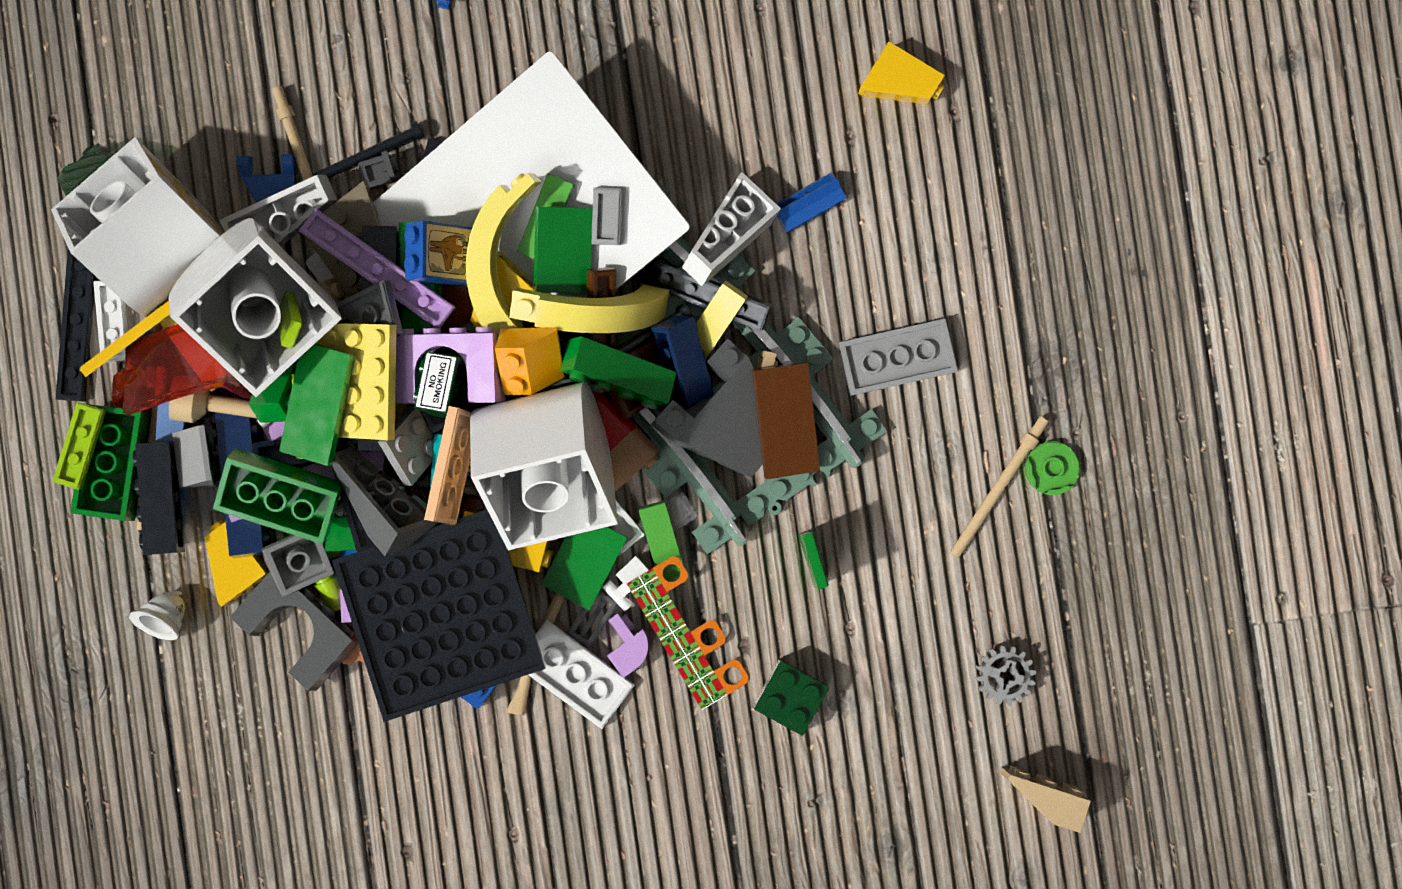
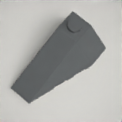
[332,448,437,556]

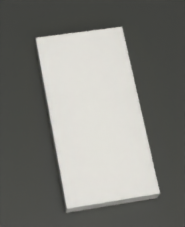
[529,619,635,729]

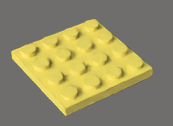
[316,323,397,440]

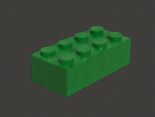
[70,404,151,521]
[213,448,343,544]

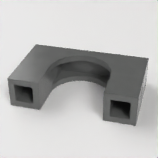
[230,572,358,691]

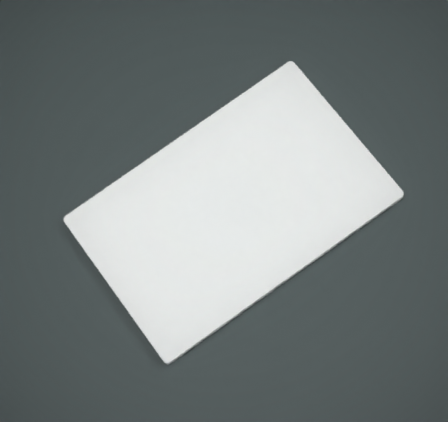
[306,52,690,327]

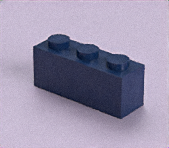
[651,315,714,407]

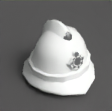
[129,591,185,640]

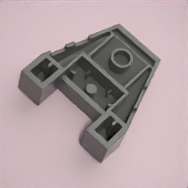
[651,339,763,478]

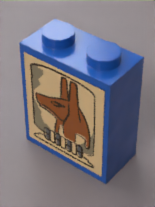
[404,220,473,286]

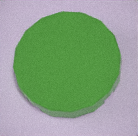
[1025,441,1080,495]

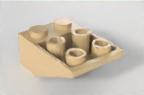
[1000,765,1091,833]

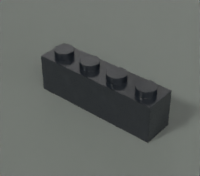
[133,441,185,555]

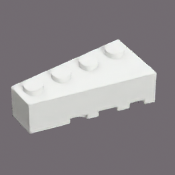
[682,172,781,286]
[220,175,338,246]

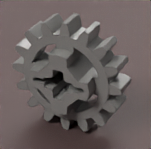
[975,645,1036,706]

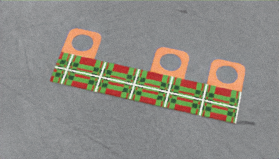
[627,556,749,710]

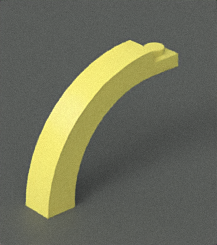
[466,173,542,332]
[509,285,669,333]

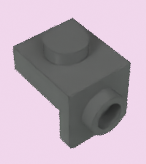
[358,151,401,190]

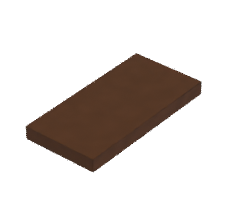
[752,362,820,479]

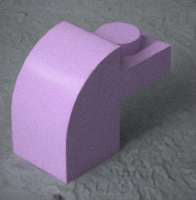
[607,612,649,678]

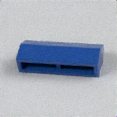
[777,173,847,234]

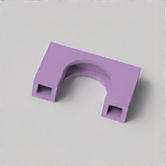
[395,327,506,403]

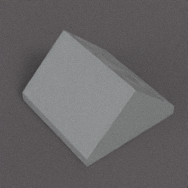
[172,425,215,488]
[262,535,334,597]

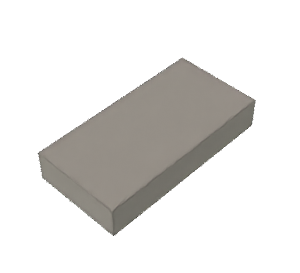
[591,187,623,246]

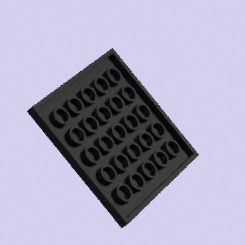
[332,510,546,722]

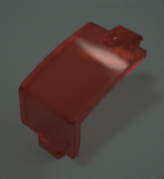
[112,324,252,415]

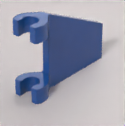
[237,154,296,203]

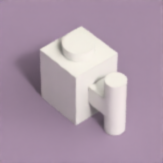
[602,555,650,611]

